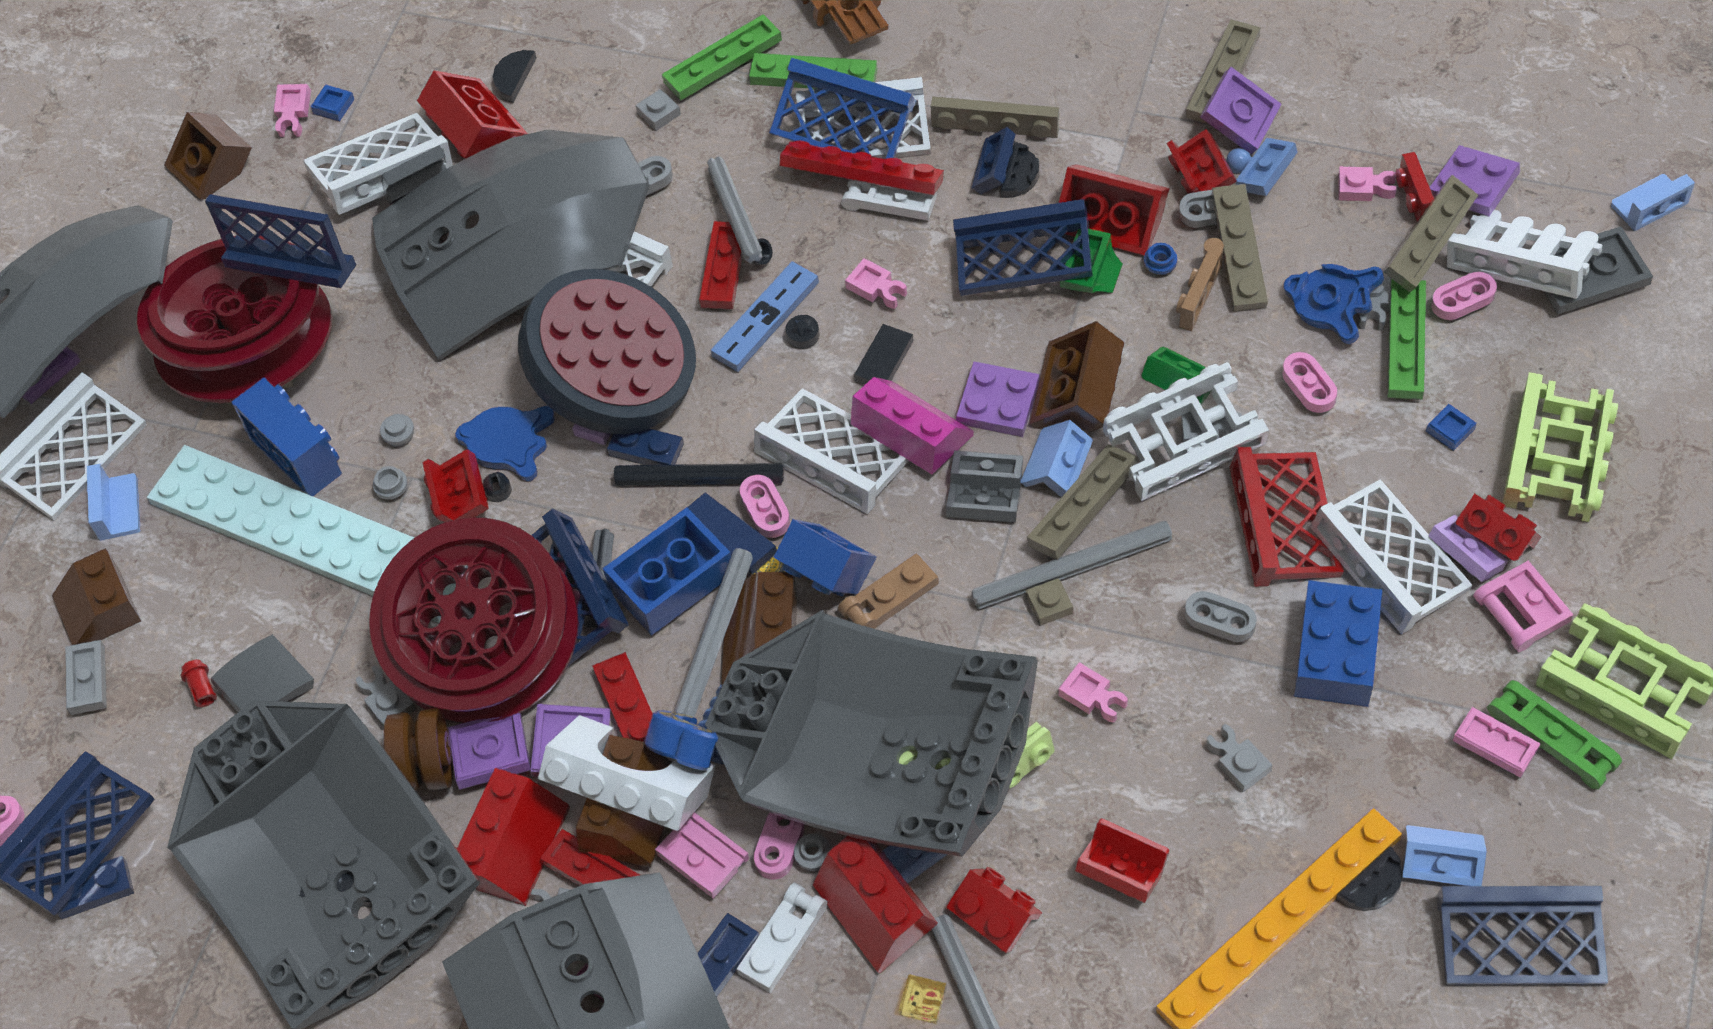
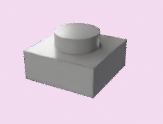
[636,89,681,131]

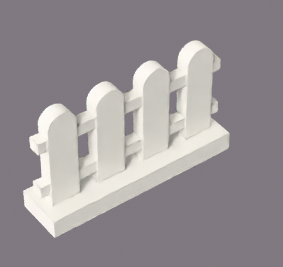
[1447,210,1602,299]

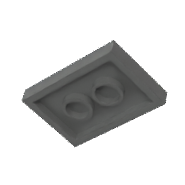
[1544,226,1653,314]

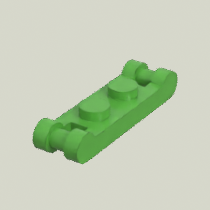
[1487,680,1622,790]

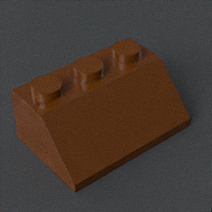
[1029,321,1124,434]
[721,572,797,685]
[576,735,672,868]

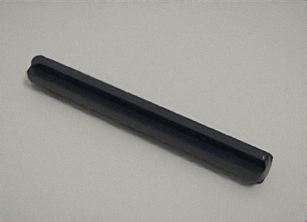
[613,463,784,486]

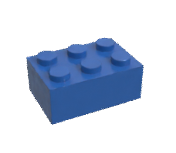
[232,378,342,496]
[602,507,731,636]
[1294,580,1382,707]

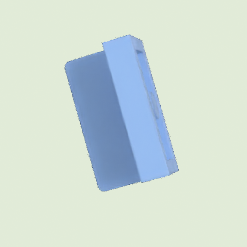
[1611,174,1695,232]
[1021,420,1093,497]
[87,464,140,541]
[1402,825,1487,886]

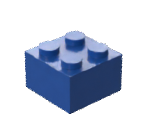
[773,519,877,597]

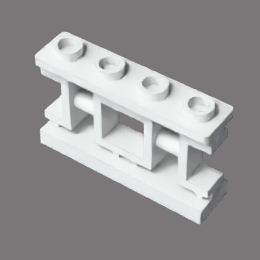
[1103,362,1269,501]

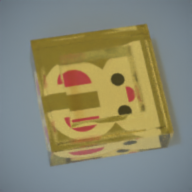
[898,974,947,1024]

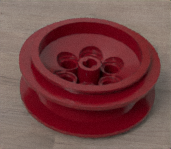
[137,236,332,403]
[369,518,579,724]

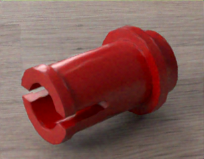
[180,659,217,707]

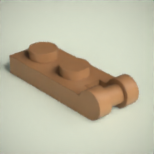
[1176,238,1224,331]
[838,553,939,629]

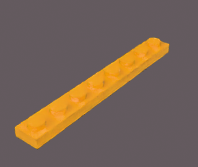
[1156,808,1402,1029]

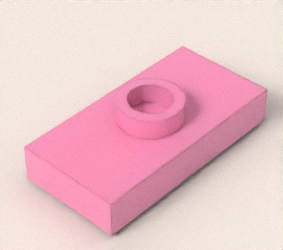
[1453,707,1540,778]

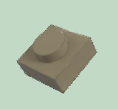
[1026,578,1073,626]

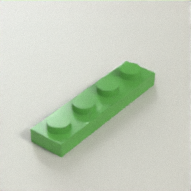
[662,14,782,101]
[749,53,878,89]
[1387,279,1426,400]

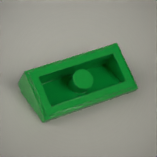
[1141,346,1212,405]

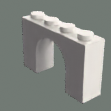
[538,715,716,831]

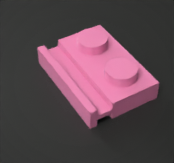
[655,812,749,899]

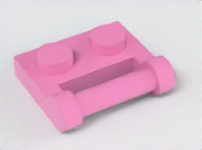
[1473,560,1573,652]

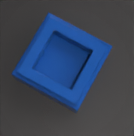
[310,84,354,122]
[1426,404,1477,451]

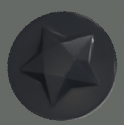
[785,315,820,349]

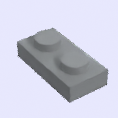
[65,640,107,715]

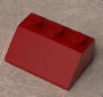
[417,70,528,159]
[1059,164,1170,255]
[457,768,570,906]
[813,836,938,973]

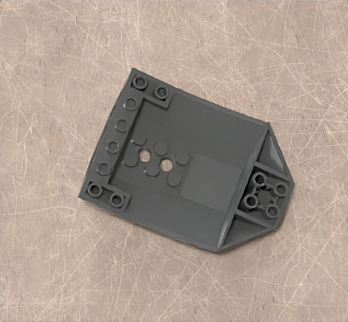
[372,130,650,360]
[0,205,173,418]
[705,610,1038,857]
[167,700,480,1029]
[442,872,730,1029]

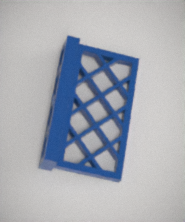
[769,58,916,159]

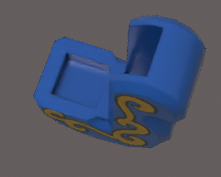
[644,710,719,770]

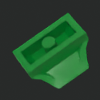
[1060,228,1123,293]

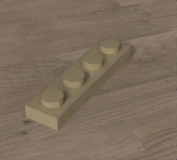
[1186,19,1261,125]
[930,96,1059,138]
[1384,175,1478,292]
[1211,184,1268,312]
[1027,444,1138,560]

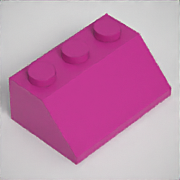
[850,377,974,474]

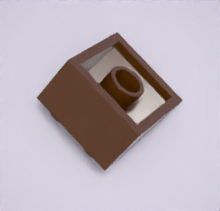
[164,112,252,200]
[52,548,141,645]

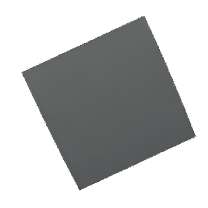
[381,145,447,205]
[946,450,1023,522]
[211,634,314,712]

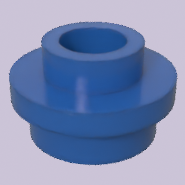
[1144,243,1177,275]

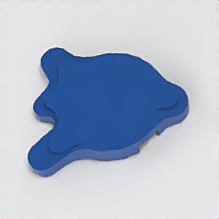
[1283,264,1384,344]
[455,406,555,481]

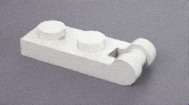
[841,179,937,221]
[737,882,828,993]

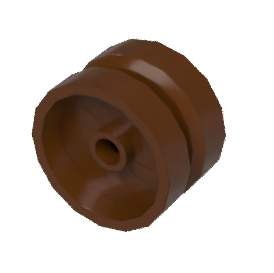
[384,708,453,792]

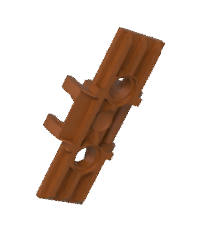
[801,0,889,45]

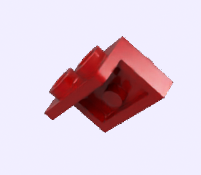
[1166,129,1237,194]
[422,449,489,522]
[1456,493,1542,562]
[1075,818,1169,903]
[946,867,1042,953]

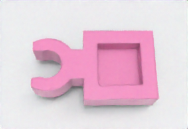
[274,84,311,137]
[1338,166,1396,201]
[845,258,907,309]
[1058,662,1128,723]

